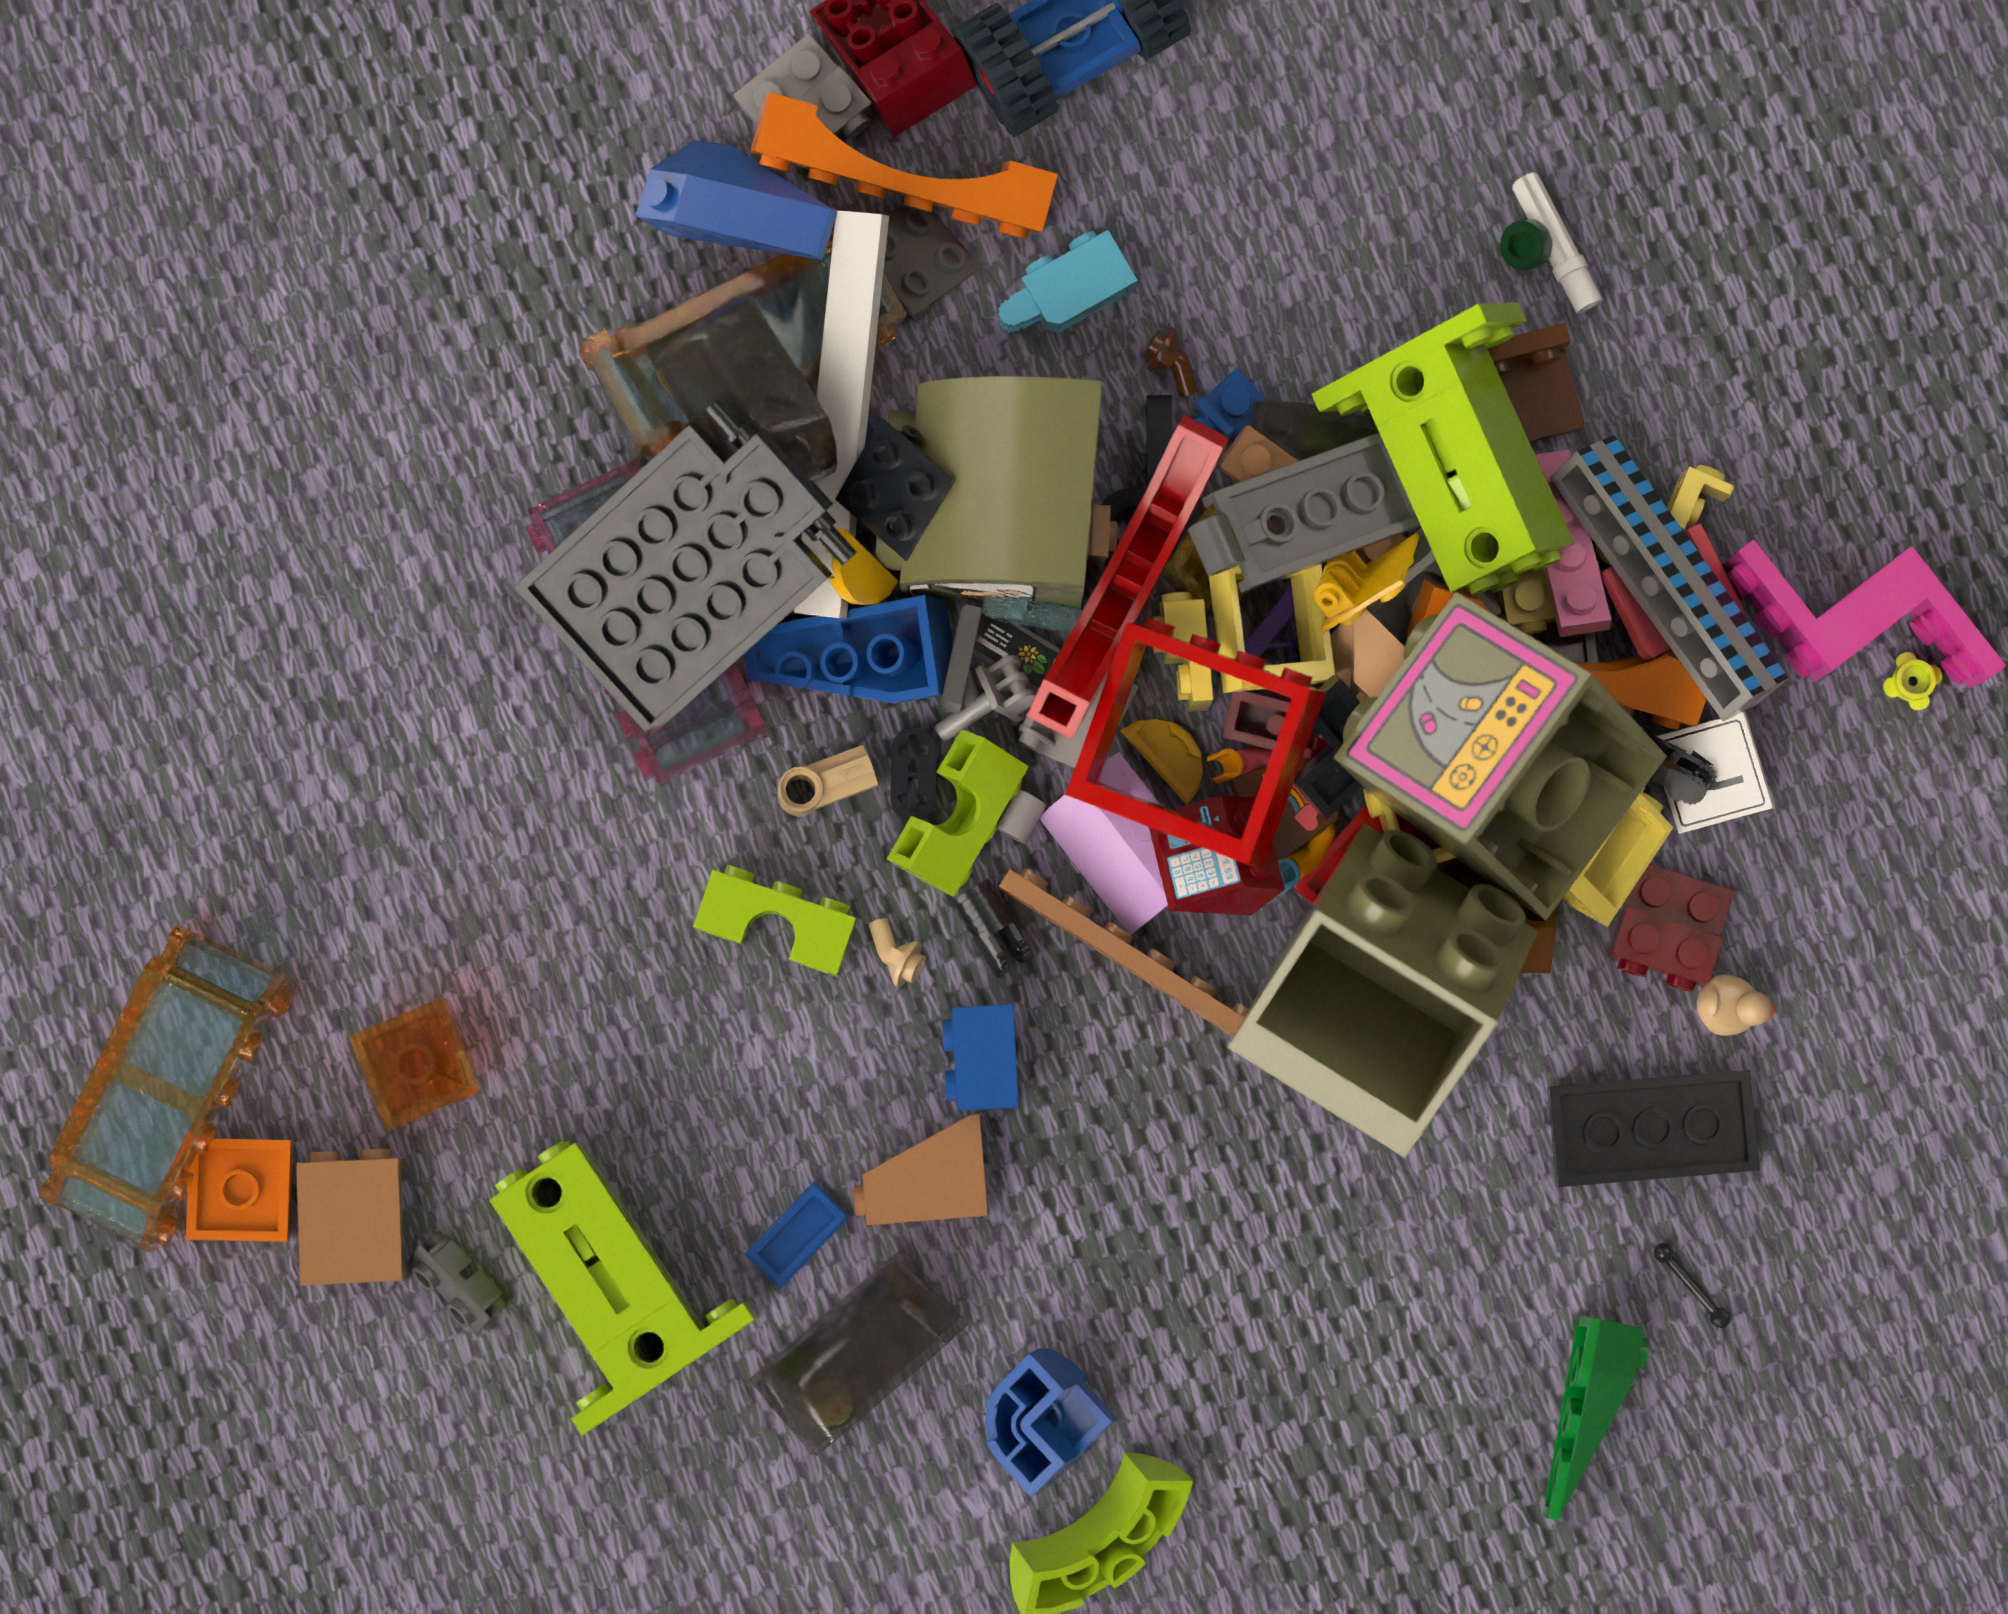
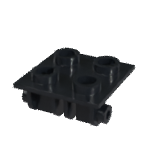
[835,418,955,561]

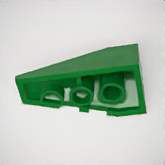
[1542,1315,1649,1520]

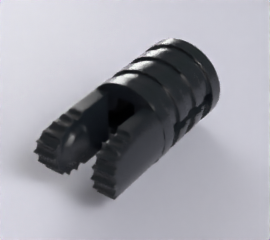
[950,879,1034,978]

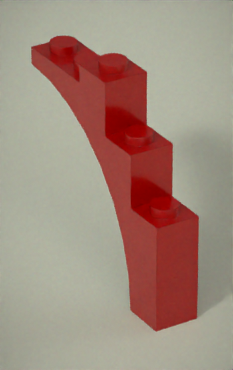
[1027,415,1229,739]

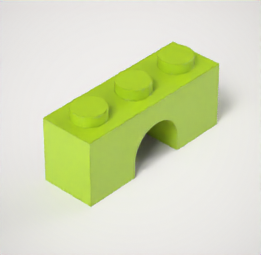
[887,729,1029,897]
[693,865,857,977]

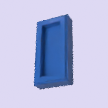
[744,1181,850,1289]

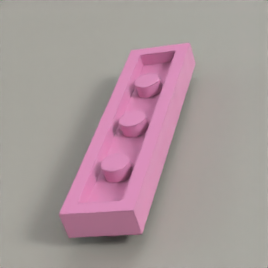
[1535,449,1611,637]

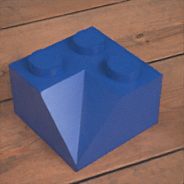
[942,1004,1019,1111]

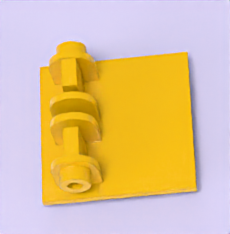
[1314,533,1420,633]

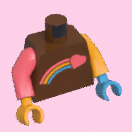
[1207,746,1340,896]

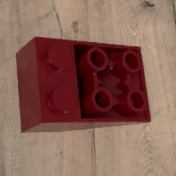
[809,0,977,137]

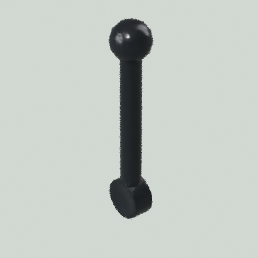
[1654,1243,1731,1328]

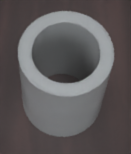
[997,789,1047,845]

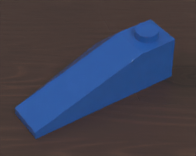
[744,595,953,703]

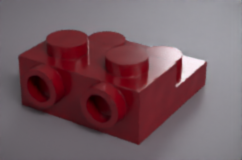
[1607,864,1734,993]

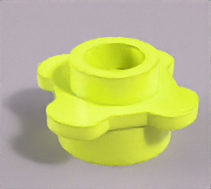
[1883,652,1942,711]

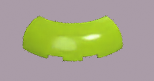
[1010,1452,1193,1614]

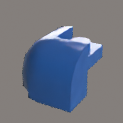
[985,1348,1118,1497]

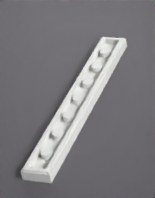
[794,211,889,619]

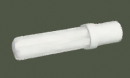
[1513,172,1603,314]

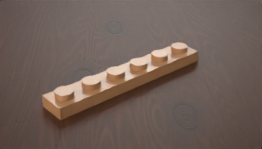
[999,868,1249,1037]

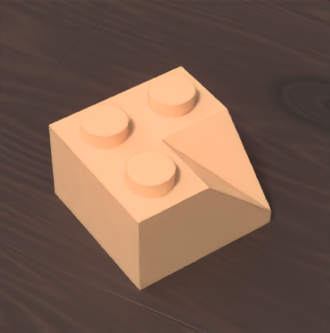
[1322,609,1405,703]

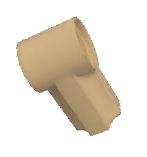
[777,745,878,817]

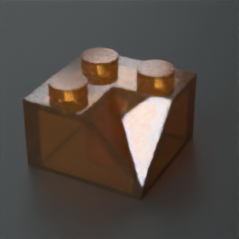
[348,997,482,1131]

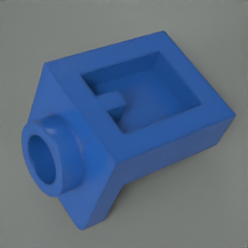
[1193,368,1271,446]

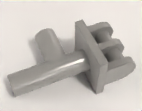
[935,655,1036,741]

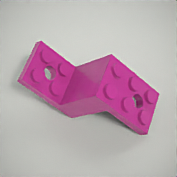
[1722,539,2007,689]

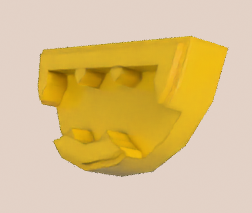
[826,528,898,605]
[1120,719,1203,805]

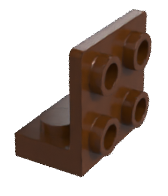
[1487,322,1584,443]

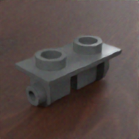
[409,1231,507,1333]

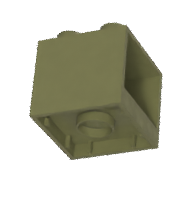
[1228,824,1538,1158]

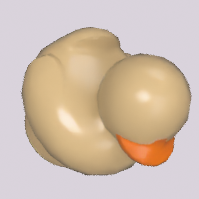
[1696,974,1774,1036]

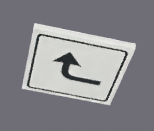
[1656,711,1775,834]

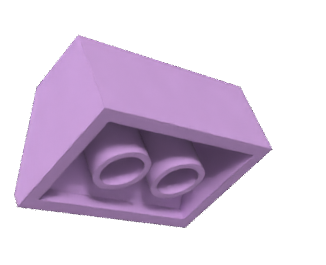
[1040,752,1168,935]

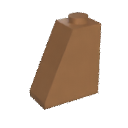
[853,1114,988,1225]

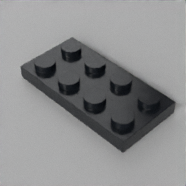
[1547,1070,1760,1187]

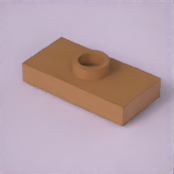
[1086,505,1117,565]

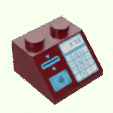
[1149,795,1285,916]

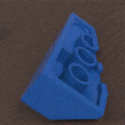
[635,140,837,260]

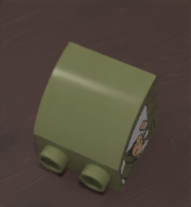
[875,376,1102,612]

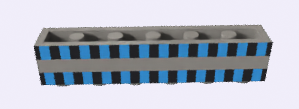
[1550,435,1789,722]

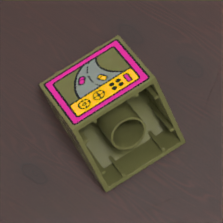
[1333,592,1667,920]

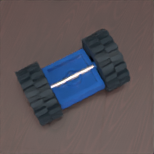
[952,0,1191,137]

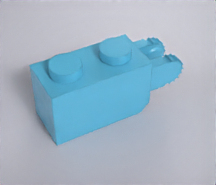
[997,230,1138,335]

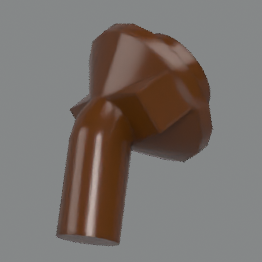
[1143,327,1198,397]

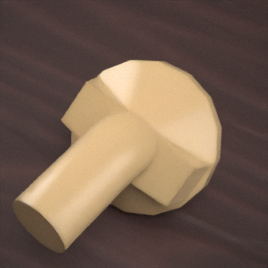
[869,918,926,988]

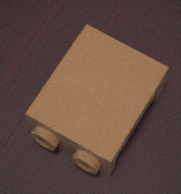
[296,1149,408,1286]

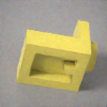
[1667,465,1734,530]

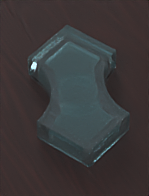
[982,596,1083,634]

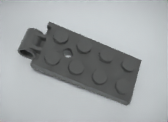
[1188,433,1421,593]

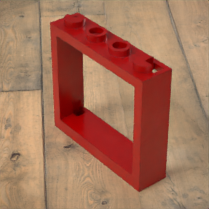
[1066,617,1326,867]

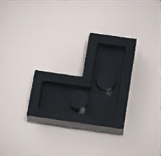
[1293,675,1363,819]

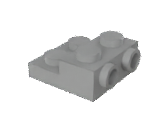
[733,33,872,173]

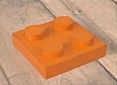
[186,1138,294,1242]

